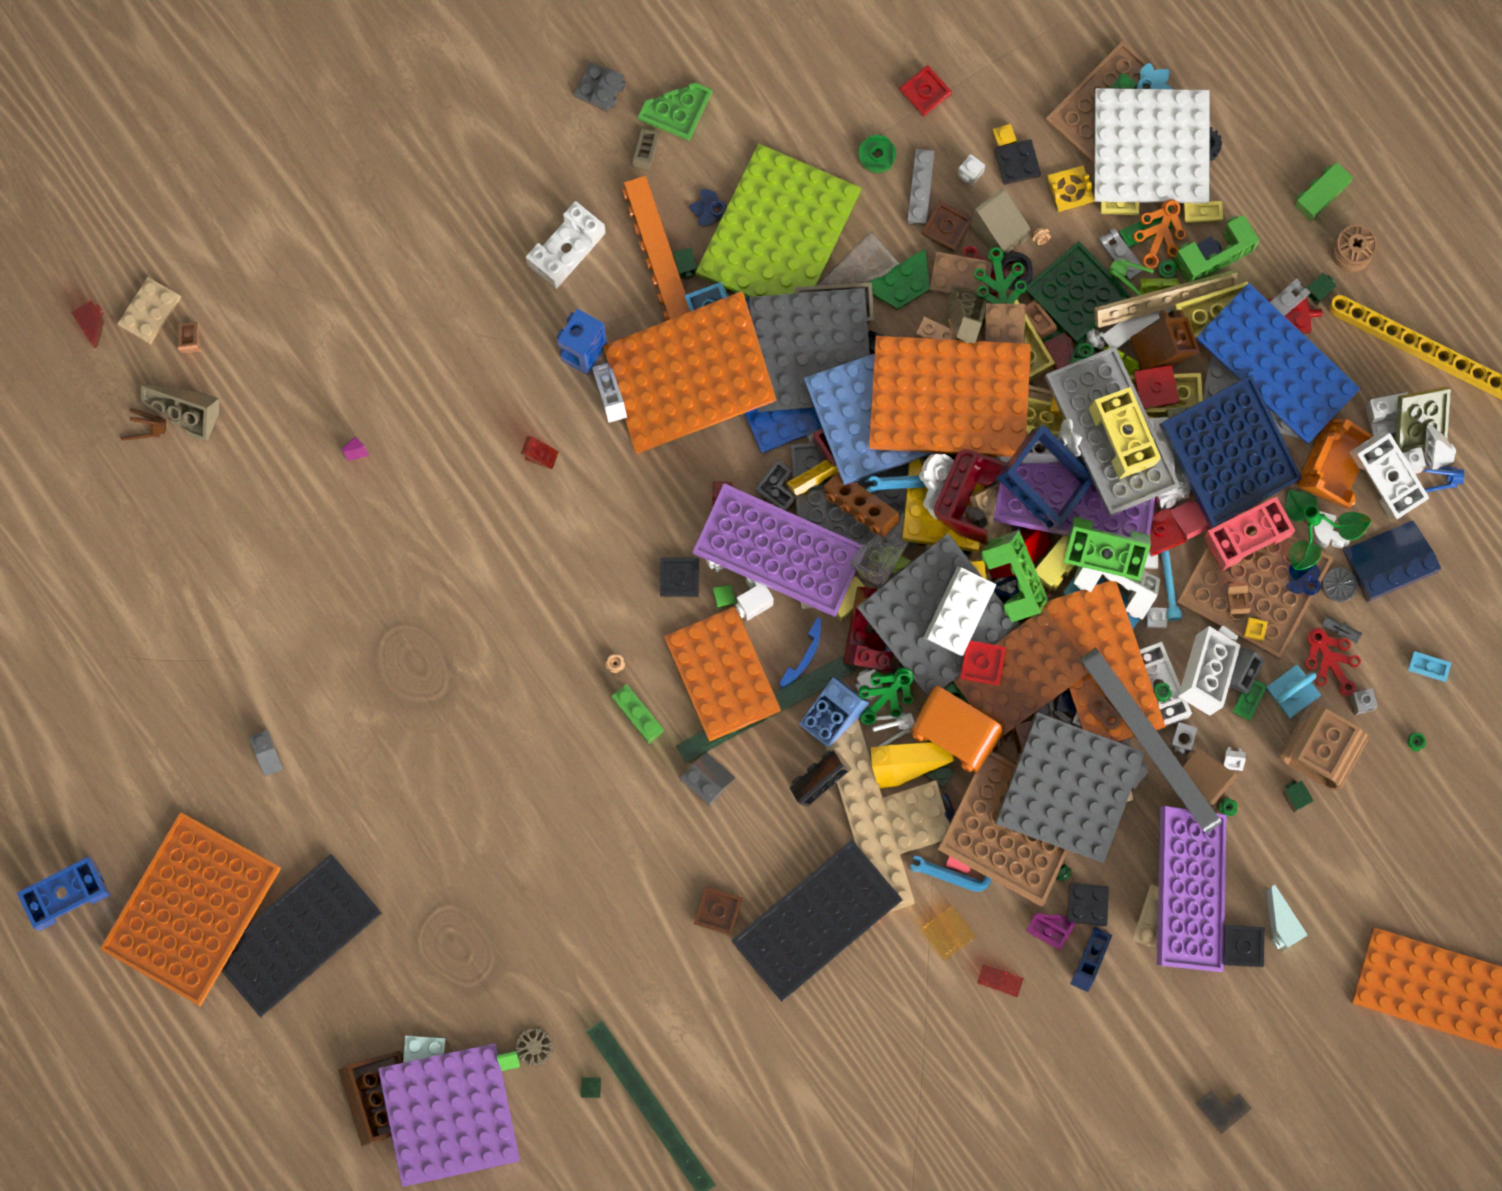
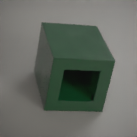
[673,247,697,279]
[1307,272,1336,306]
[1282,780,1314,813]

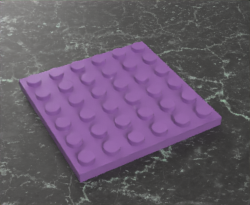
[378,1043,520,1187]

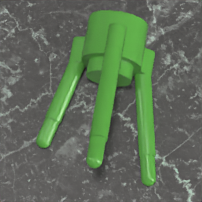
[1108,258,1154,296]

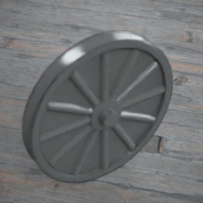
[1322,567,1358,602]

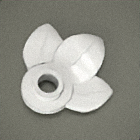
[1057,419,1082,457]

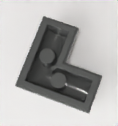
[754,460,796,511]

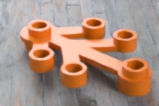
[1133,199,1186,269]

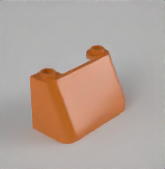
[1297,419,1373,509]
[911,685,1003,773]

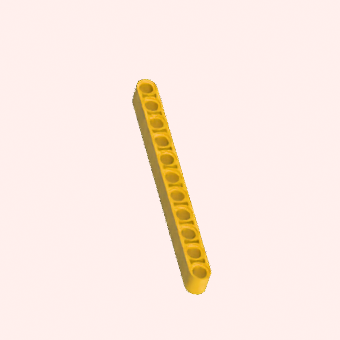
[1329,295,1502,400]

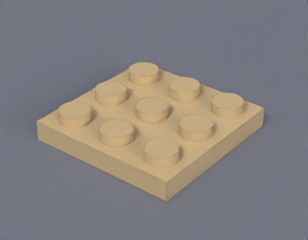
[882,781,950,855]

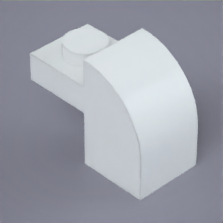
[1312,511,1350,549]

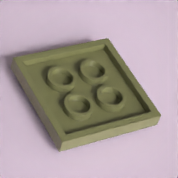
[1395,387,1451,452]

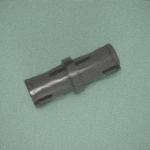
[1322,615,1362,644]

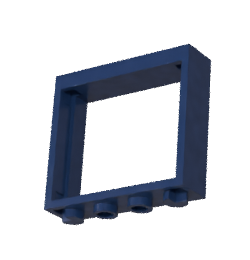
[997,424,1093,531]

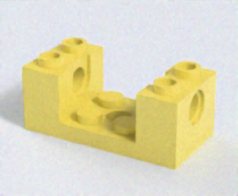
[1088,387,1161,479]

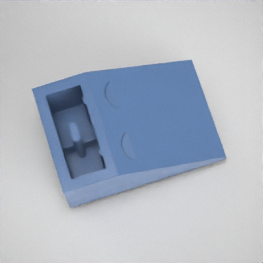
[799,677,870,748]

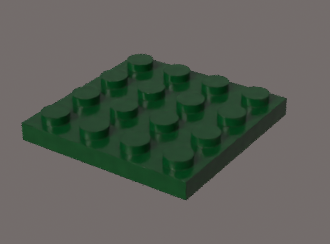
[1025,241,1131,344]

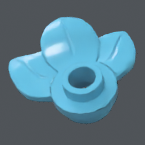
[1137,63,1172,90]

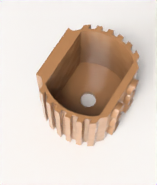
[1280,704,1369,791]

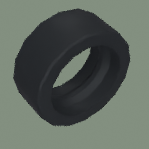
[1001,252,1033,290]

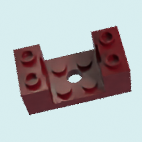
[843,586,893,672]

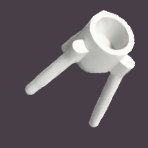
[872,712,914,746]

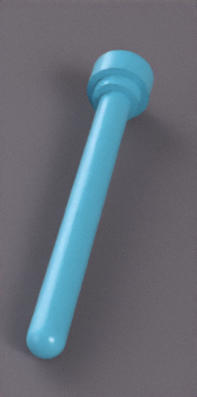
[1161,550,1182,621]

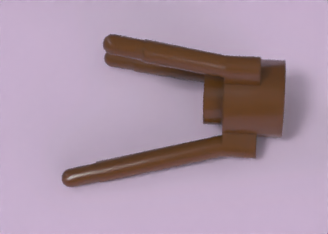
[121,408,167,440]

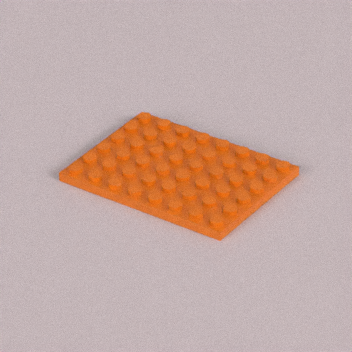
[603,292,777,454]
[869,336,1031,457]
[100,812,281,1007]

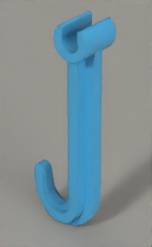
[865,476,926,492]
[909,856,991,892]

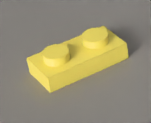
[1183,201,1223,223]
[1101,202,1139,215]

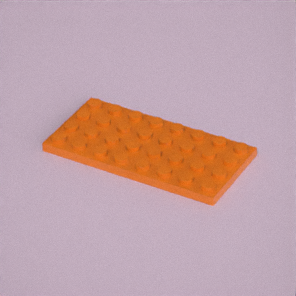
[1044,580,1166,742]
[1352,927,1502,1050]

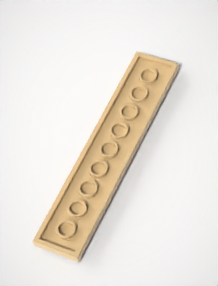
[825,719,915,912]

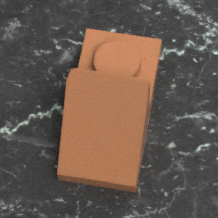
[1025,301,1057,339]
[178,322,201,354]

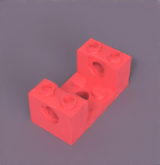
[1204,496,1295,571]

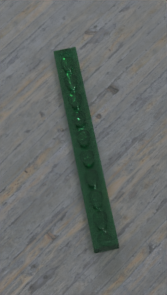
[676,655,856,764]
[586,1021,716,1191]

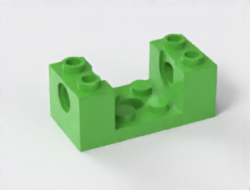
[1174,215,1259,283]
[1064,517,1151,581]
[982,530,1048,622]

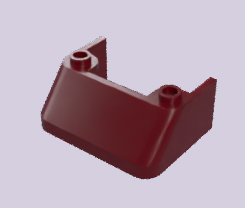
[934,449,1016,545]

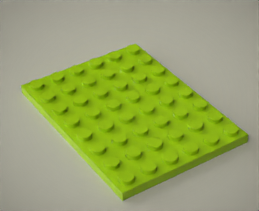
[696,143,862,298]

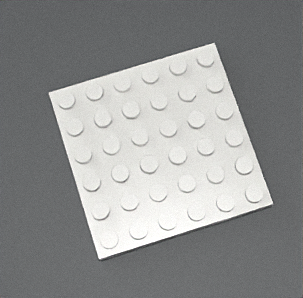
[1094,88,1209,204]

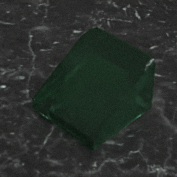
[581,1078,602,1099]

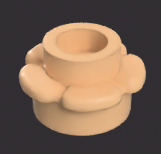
[1032,228,1050,245]
[606,654,625,673]

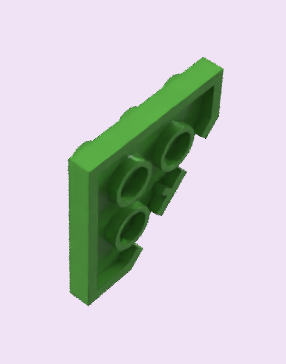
[638,83,713,142]

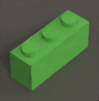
[1295,162,1353,221]
[612,684,664,744]

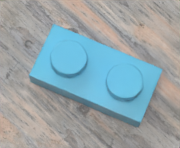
[1407,651,1451,682]

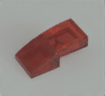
[977,965,1024,997]

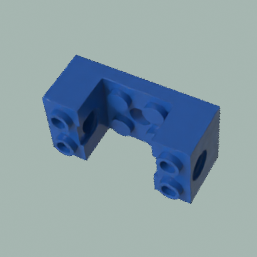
[557,308,607,376]
[17,857,111,931]

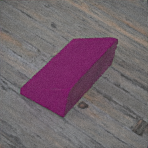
[342,437,369,461]

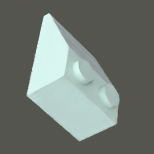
[1266,885,1307,951]

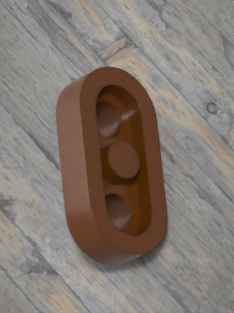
[1088,695,1121,731]

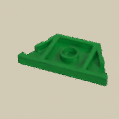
[869,249,930,311]

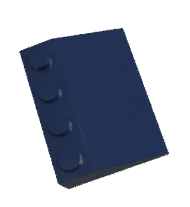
[1343,520,1442,603]

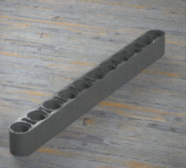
[1079,647,1222,834]

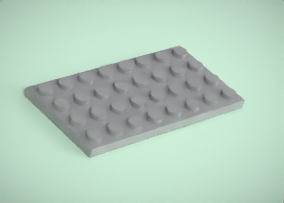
[1044,346,1180,516]

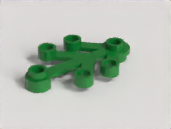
[974,247,1027,304]
[859,668,914,725]

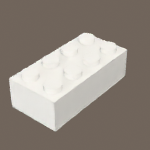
[923,567,996,656]
[1178,626,1241,716]

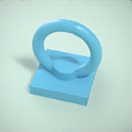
[1266,665,1321,719]

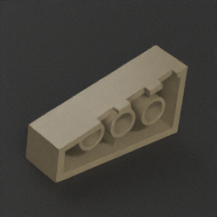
[947,284,988,343]

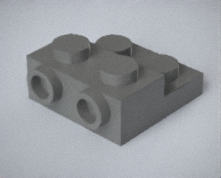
[574,62,626,113]

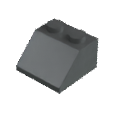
[680,752,735,807]

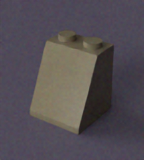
[970,188,1031,256]

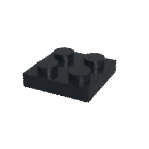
[994,139,1041,185]
[660,558,699,597]
[1067,882,1109,926]
[1224,925,1265,967]

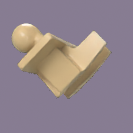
[1133,885,1159,948]

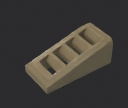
[633,128,660,170]

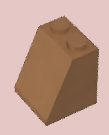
[1183,748,1238,807]

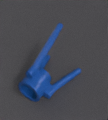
[1424,462,1464,492]

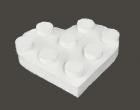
[919,454,954,519]

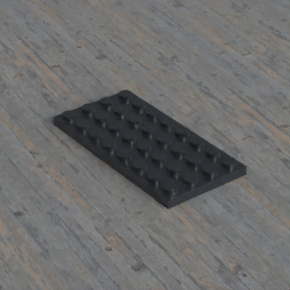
[731,840,903,1002]
[222,854,383,1018]

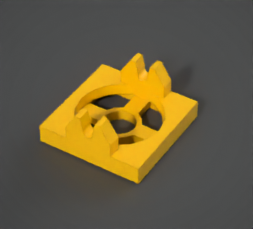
[1047,165,1094,212]

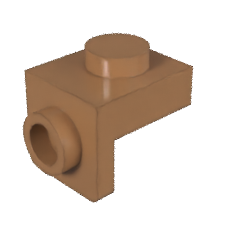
[1227,583,1250,614]

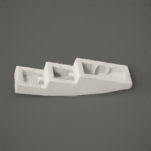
[1102,307,1174,349]

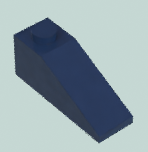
[1070,927,1112,992]

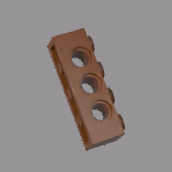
[824,472,899,538]

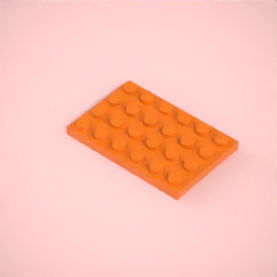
[664,607,781,742]

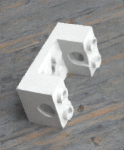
[526,201,606,289]
[1365,392,1426,479]
[1349,431,1429,519]
[1074,549,1160,620]
[706,560,774,621]
[1140,642,1192,731]

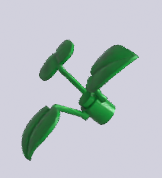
[1286,489,1371,570]

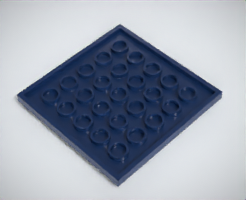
[1159,375,1302,529]

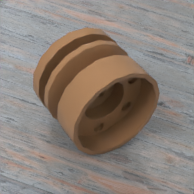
[1332,225,1377,272]

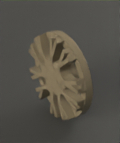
[516,1028,553,1066]

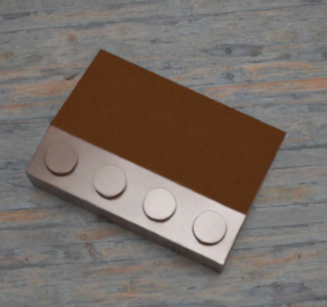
[338,1051,403,1147]

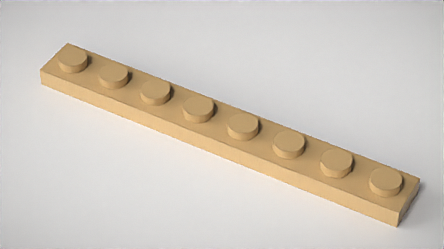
[1094,270,1238,328]

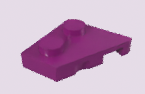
[1025,913,1075,951]

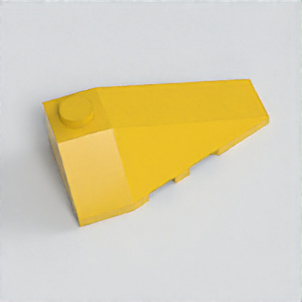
[871,742,954,789]

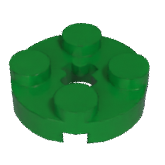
[858,135,896,173]

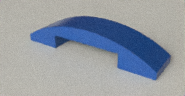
[779,617,821,689]

